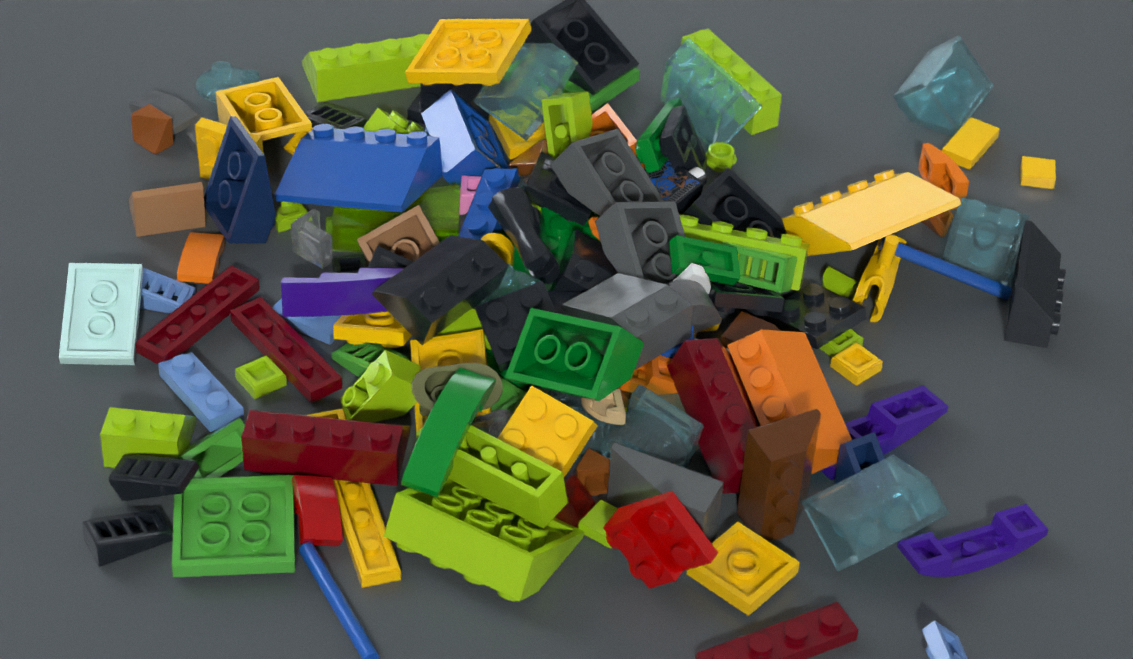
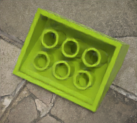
[384,478,585,601]

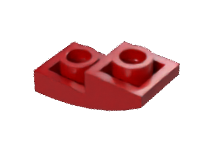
[292,475,343,546]

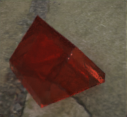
[554,474,596,528]

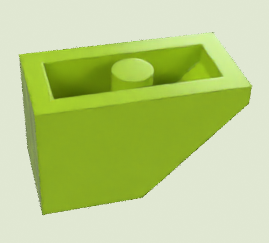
[541,91,593,159]

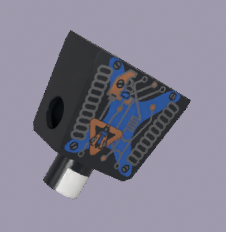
[644,161,707,215]

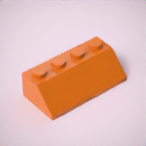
[727,330,852,474]

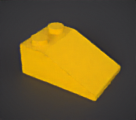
[215,77,312,141]

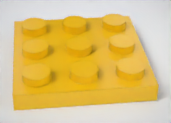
[405,19,531,86]

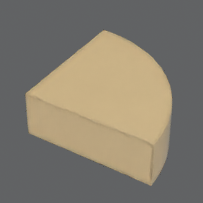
[581,389,626,425]

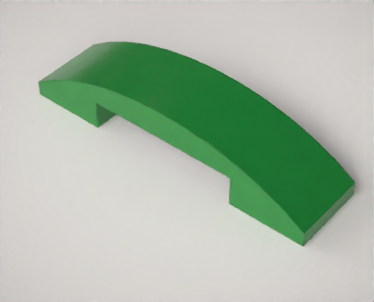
[401,368,496,497]

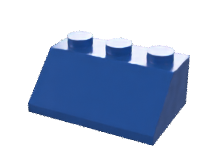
[421,89,509,187]

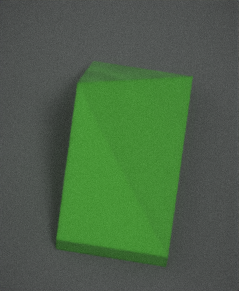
[178,418,245,479]

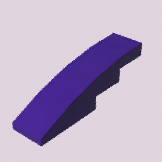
[281,268,404,317]
[820,385,949,480]

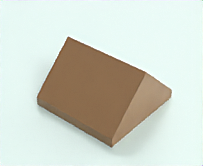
[128,182,206,237]
[356,205,440,264]

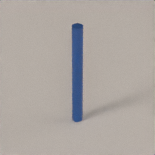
[878,237,1012,300]
[299,542,379,659]

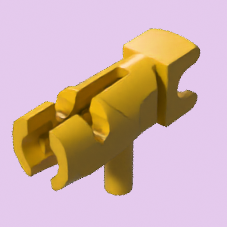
[853,234,907,323]

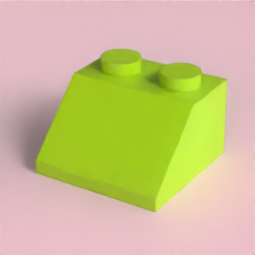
[100,407,197,468]

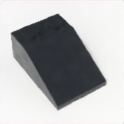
[524,0,639,95]
[683,167,787,239]
[550,229,618,292]

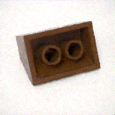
[737,409,821,541]

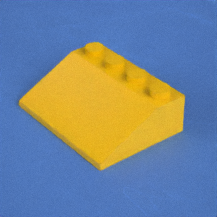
[782,169,961,256]

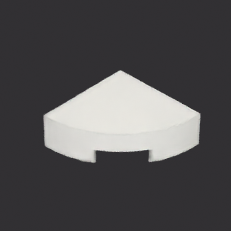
[673,263,711,294]

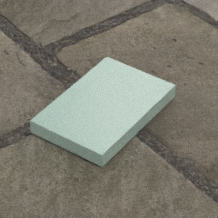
[59,263,143,365]

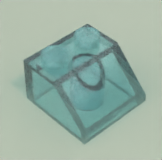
[942,197,1029,286]

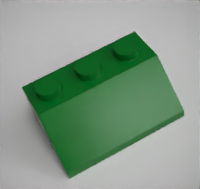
[505,308,644,402]

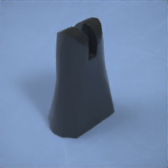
[488,187,560,284]

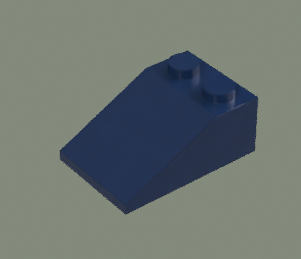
[204,116,276,243]

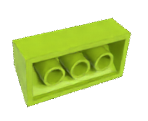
[302,34,430,102]

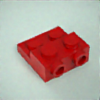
[603,491,718,589]

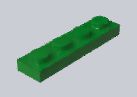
[636,98,683,173]

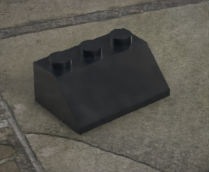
[1004,220,1066,348]
[372,235,509,345]

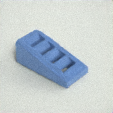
[124,263,196,314]

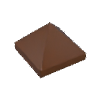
[921,210,954,237]

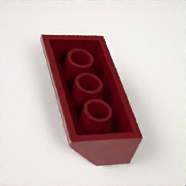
[667,338,761,494]
[241,410,410,486]

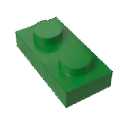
[669,235,741,285]

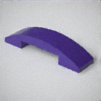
[897,504,1049,577]

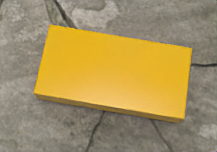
[942,117,1000,170]

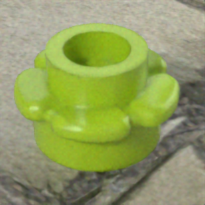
[705,142,737,172]

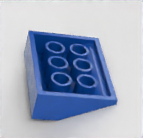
[274,124,443,213]

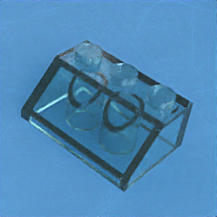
[893,35,994,137]
[660,38,762,146]
[473,43,578,141]
[801,455,949,572]

